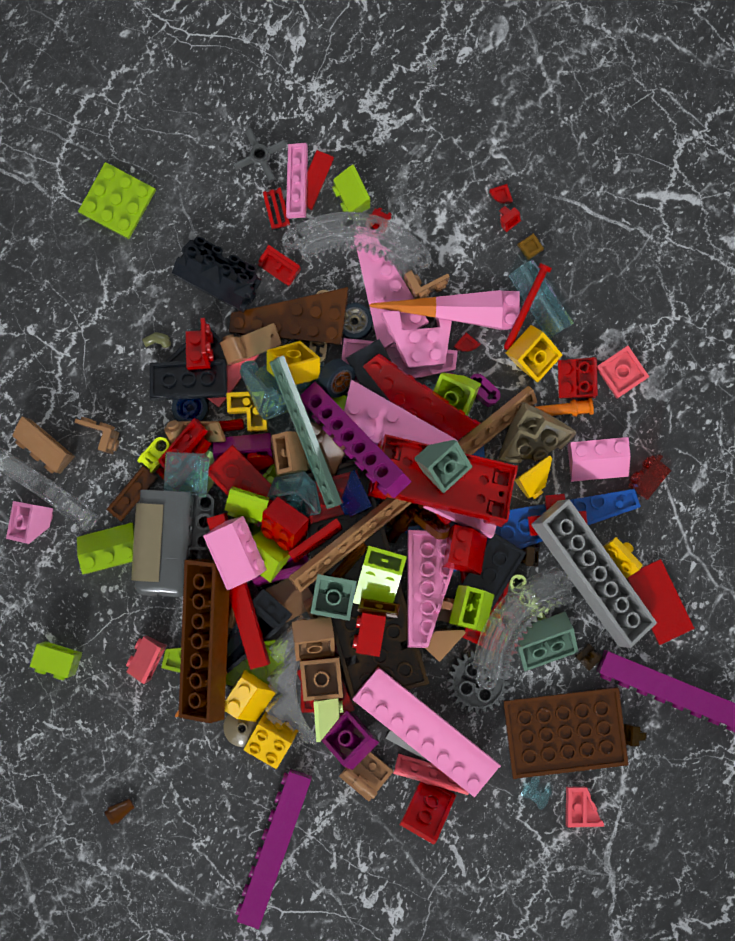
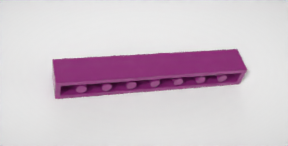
[596,650,735,732]
[235,769,312,930]

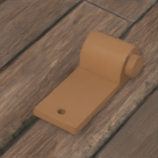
[220,323,282,365]
[164,420,226,445]

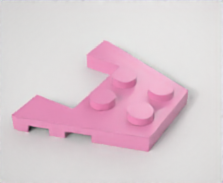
[381,311,452,369]

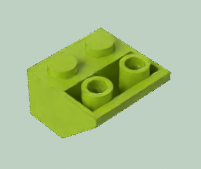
[449,585,494,633]

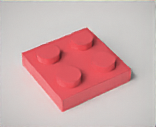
[597,346,649,398]

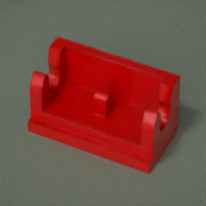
[258,245,301,287]

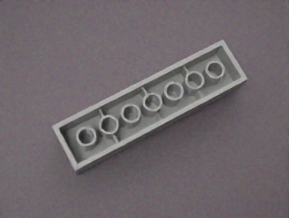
[531,499,657,648]

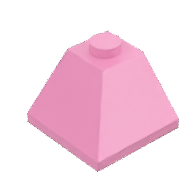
[6,501,53,544]

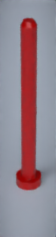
[504,263,552,350]

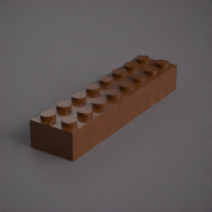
[178,558,230,723]

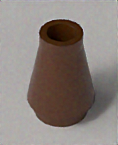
[104,798,135,825]

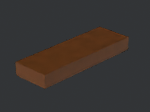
[106,465,158,522]

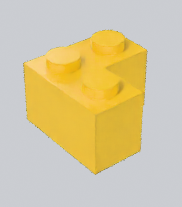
[227,391,268,432]

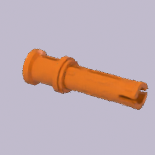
[534,398,594,417]

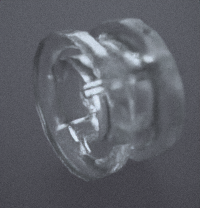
[425,54,437,73]

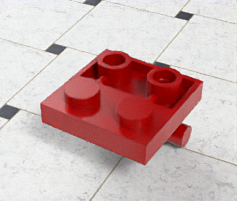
[558,357,598,399]

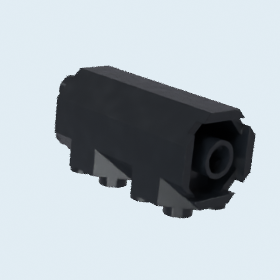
[172,237,262,313]

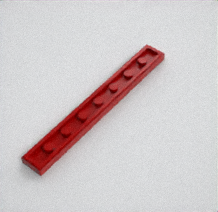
[206,513,270,670]

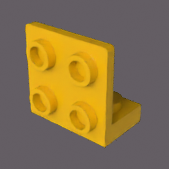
[244,711,299,769]

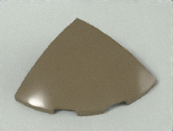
[499,402,576,463]

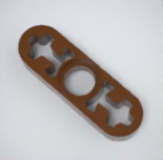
[405,503,450,540]

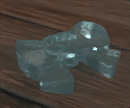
[521,779,552,809]

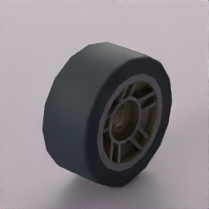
[343,303,373,340]

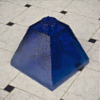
[340,470,372,517]

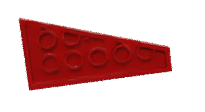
[363,354,480,440]

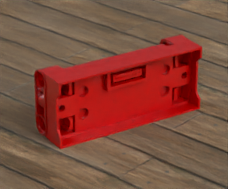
[367,434,518,527]

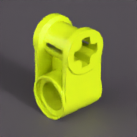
[137,437,170,473]

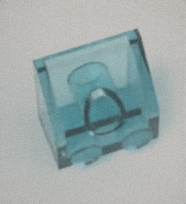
[267,471,321,516]

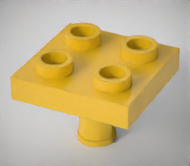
[603,537,643,578]

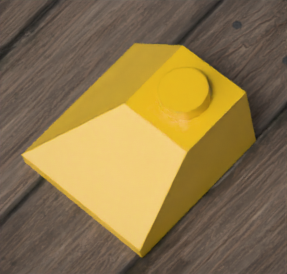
[514,456,552,499]

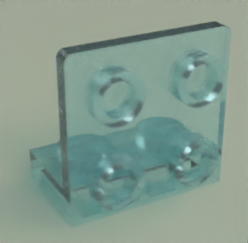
[163,452,209,497]

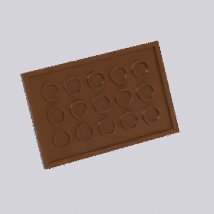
[503,687,629,779]

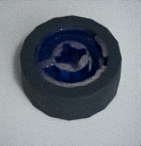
[172,398,209,421]

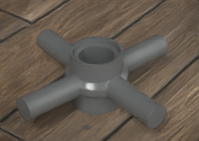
[233,128,287,182]

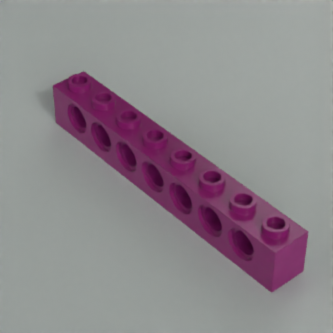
[300,382,412,498]

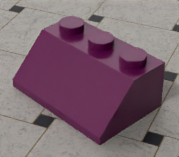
[213,433,273,475]

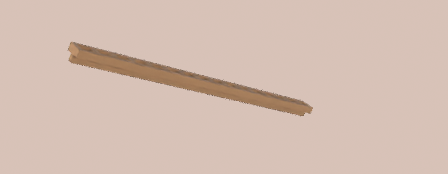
[289,386,537,593]

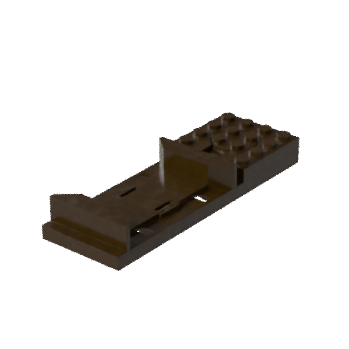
[288,460,429,706]

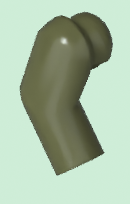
[142,332,171,348]

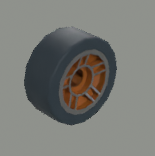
[318,359,355,398]

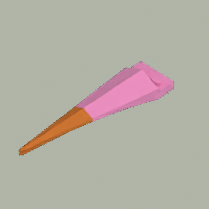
[369,290,520,330]

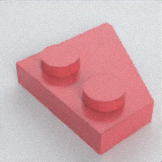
[566,786,604,828]

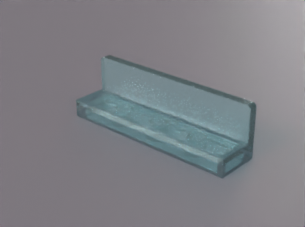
[509,260,574,339]

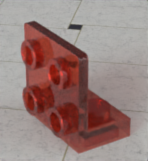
[628,454,672,500]

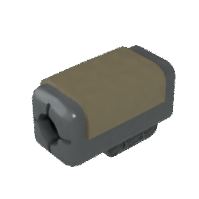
[131,490,216,597]

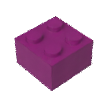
[321,711,379,770]

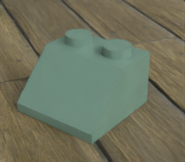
[310,574,357,621]

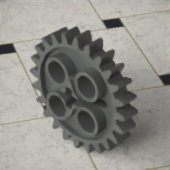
[447,650,510,714]

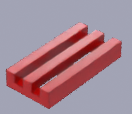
[263,187,290,230]

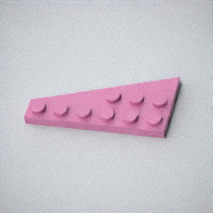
[407,530,454,648]

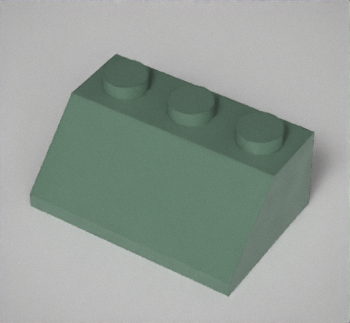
[511,612,579,672]

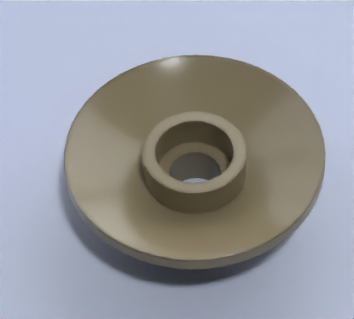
[223,714,260,747]

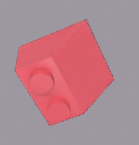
[126,636,167,684]

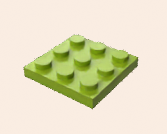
[78,162,156,239]

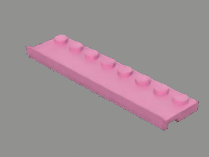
[352,667,501,797]

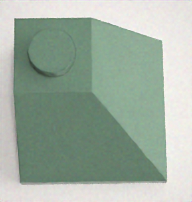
[414,440,472,493]

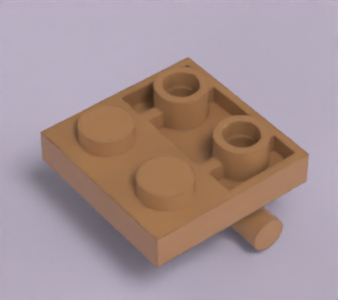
[339,752,394,801]

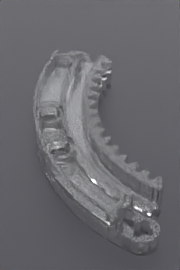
[282,212,432,276]
[473,568,576,690]

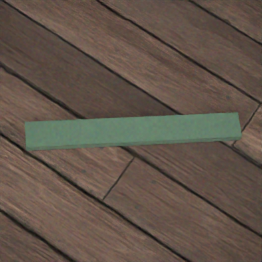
[270,356,342,509]

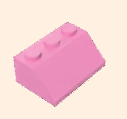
[567,437,630,482]
[203,516,267,590]

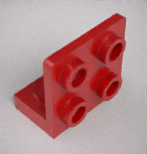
[186,318,214,370]

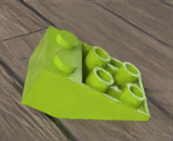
[353,546,407,604]

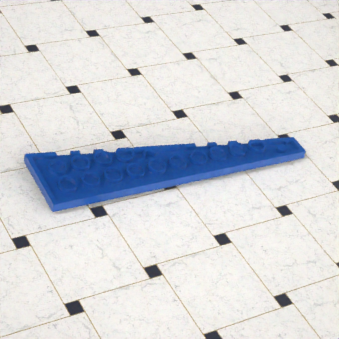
[406,489,641,572]

